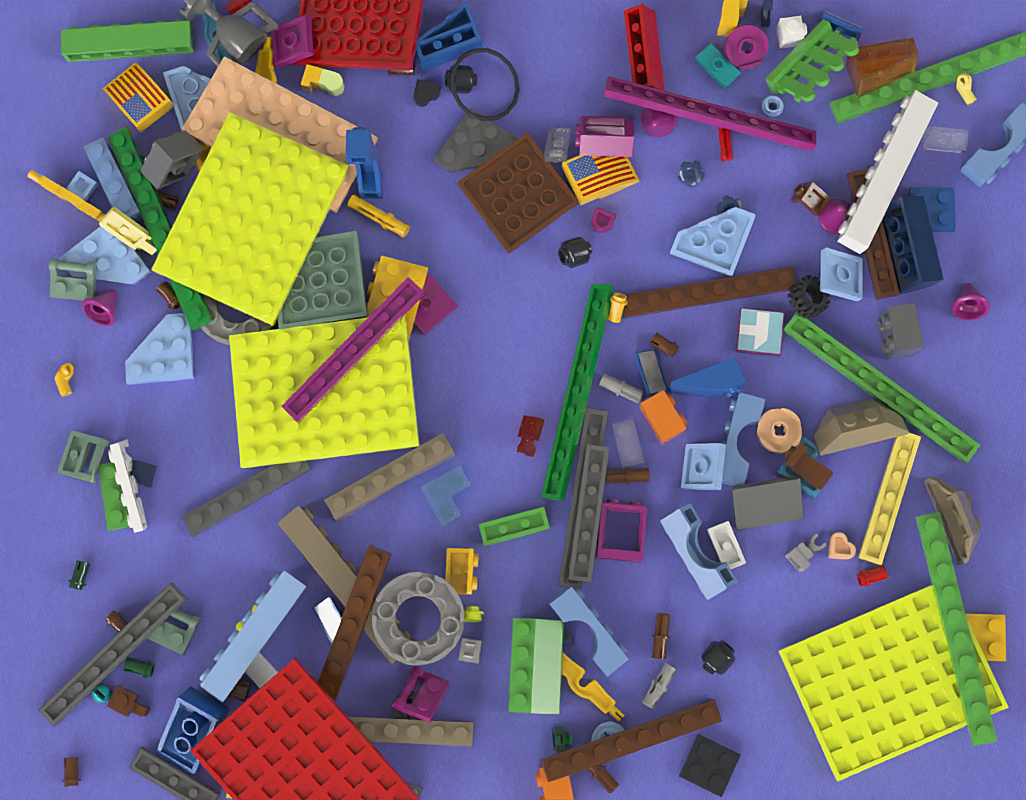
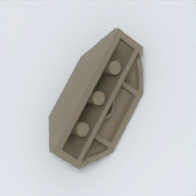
[814,398,908,456]
[924,476,981,565]

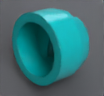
[92,684,112,703]

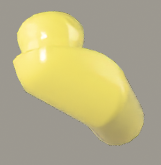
[956,73,977,105]

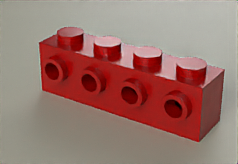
[624,4,665,91]

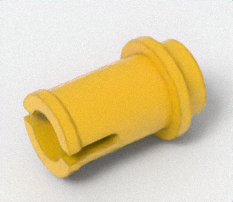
[607,293,628,323]

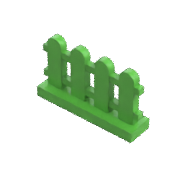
[765,19,859,102]

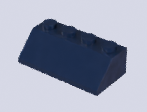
[882,196,944,295]

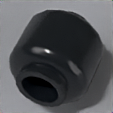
[445,65,477,94]
[558,237,592,268]
[701,640,735,675]

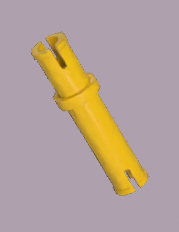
[347,194,410,238]

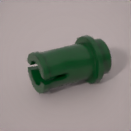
[68,560,91,590]
[123,657,155,678]

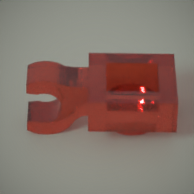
[517,415,545,457]

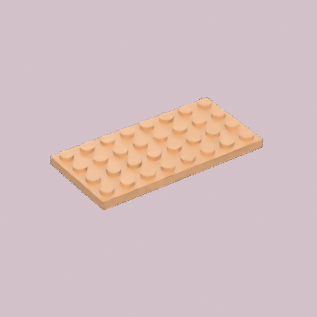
[181,57,378,213]

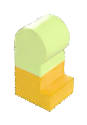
[301,65,345,96]

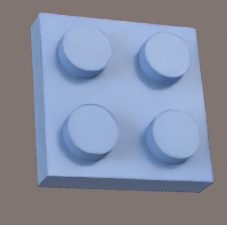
[820,248,863,301]
[681,443,726,490]

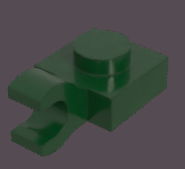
[552,727,574,752]

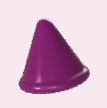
[640,107,677,137]
[818,199,851,235]
[951,283,990,320]
[82,289,117,326]

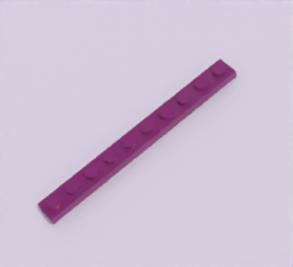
[604,76,816,151]

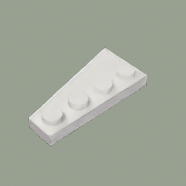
[108,439,147,533]

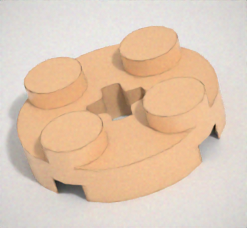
[756,408,802,454]

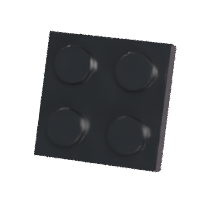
[679,734,741,797]

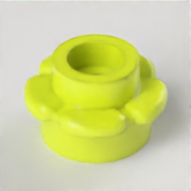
[464,606,484,622]

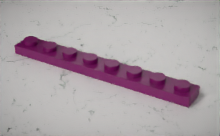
[281,277,425,423]

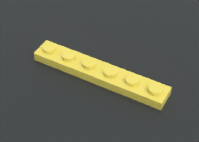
[858,432,921,565]

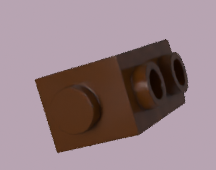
[783,443,833,490]

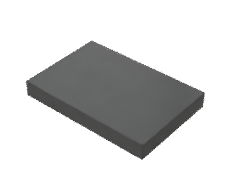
[731,475,804,530]

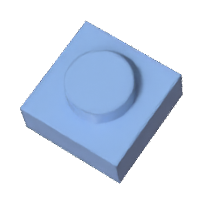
[66,171,99,202]

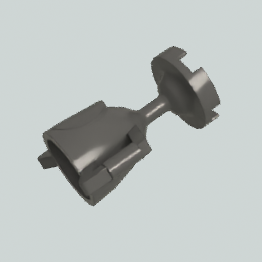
[180,0,279,67]

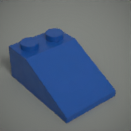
[668,357,746,399]
[155,687,230,775]

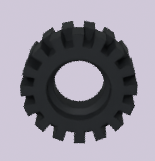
[787,275,831,319]

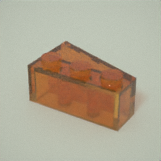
[846,37,919,98]

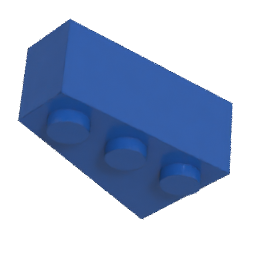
[415,2,483,72]

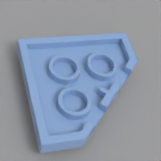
[163,66,211,129]
[670,207,756,277]
[59,226,152,285]
[125,313,194,385]

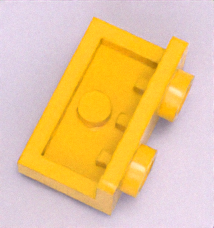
[445,548,478,595]

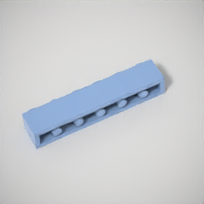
[200,571,306,702]

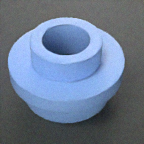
[762,96,784,118]

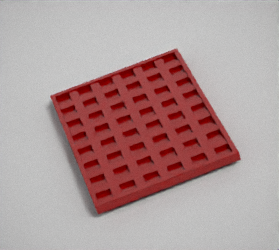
[190,657,420,800]

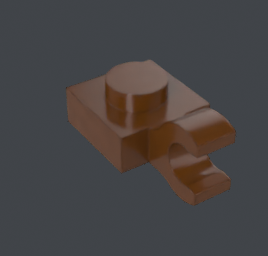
[107,685,150,717]

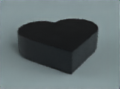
[413,79,440,107]

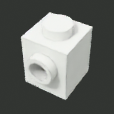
[776,16,807,49]

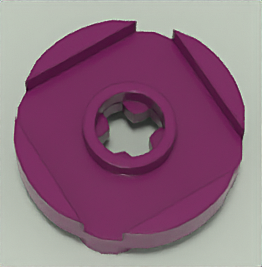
[724,24,768,69]

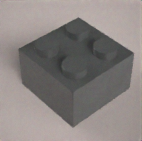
[140,130,204,190]
[877,303,924,360]

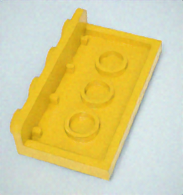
[367,255,428,340]

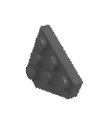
[434,108,518,173]

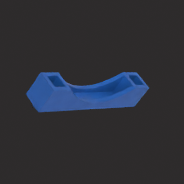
[346,127,383,199]

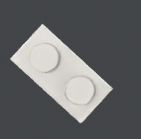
[707,521,746,569]

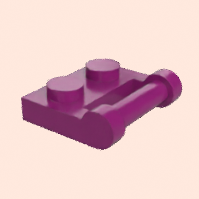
[392,666,450,723]

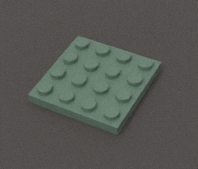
[278,231,368,330]

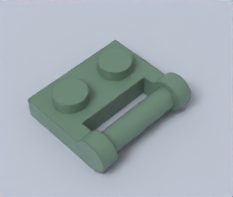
[49,258,97,301]
[57,430,110,484]
[147,609,201,655]

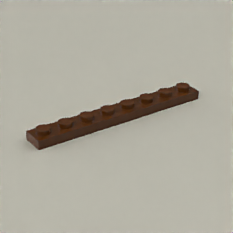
[622,266,796,319]
[318,545,392,702]
[540,699,722,782]

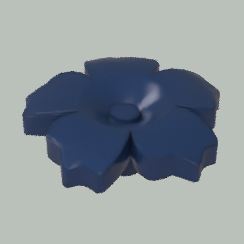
[678,160,705,187]
[716,195,742,214]

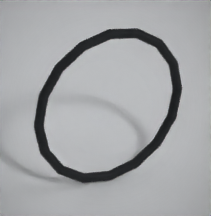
[450,48,520,121]

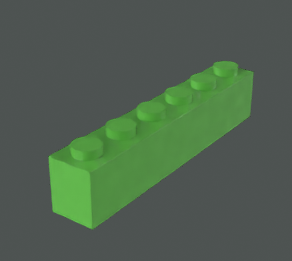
[61,19,195,62]

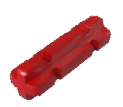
[718,127,733,162]

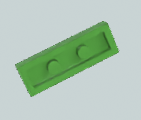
[98,462,129,531]
[479,507,550,547]

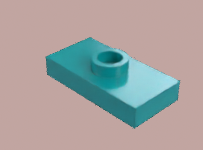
[695,44,741,90]

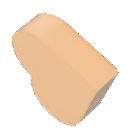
[828,532,856,560]

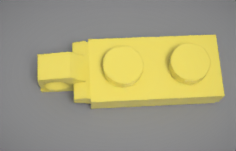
[99,207,157,255]

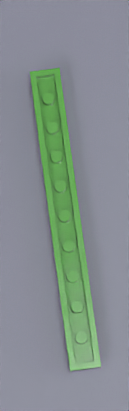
[829,32,1026,124]
[783,312,980,464]
[915,512,997,746]

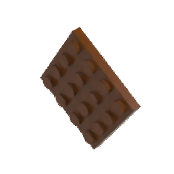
[457,132,579,254]

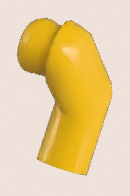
[55,363,74,397]

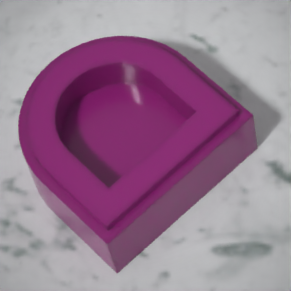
[591,207,617,233]

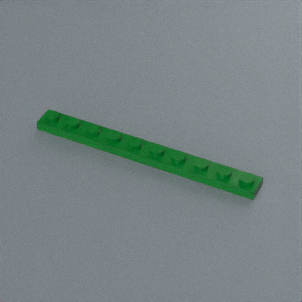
[107,127,214,331]
[541,284,614,501]

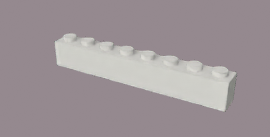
[837,90,938,254]

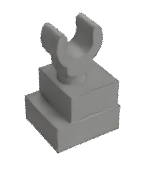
[785,534,826,573]
[458,638,483,664]

